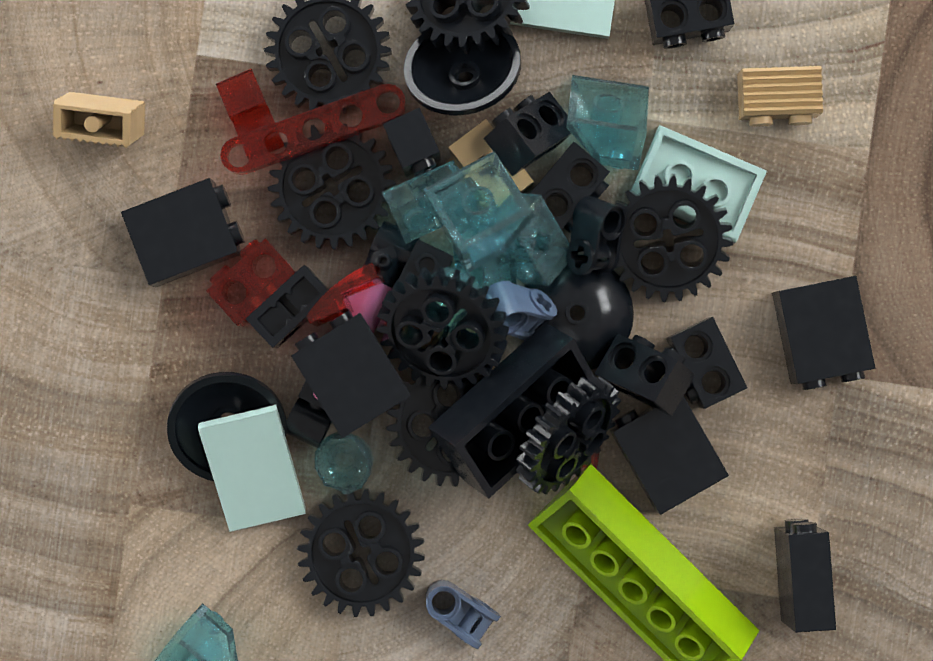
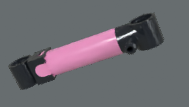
[286,220,420,449]

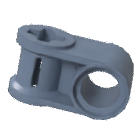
[485,281,557,341]
[426,580,501,649]

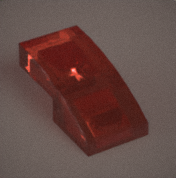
[216,69,284,161]
[307,263,384,327]

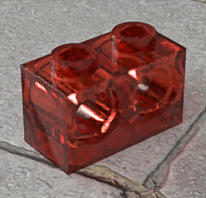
[206,238,297,327]

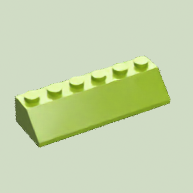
[528,464,760,661]

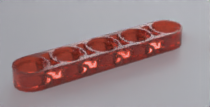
[220,84,407,175]

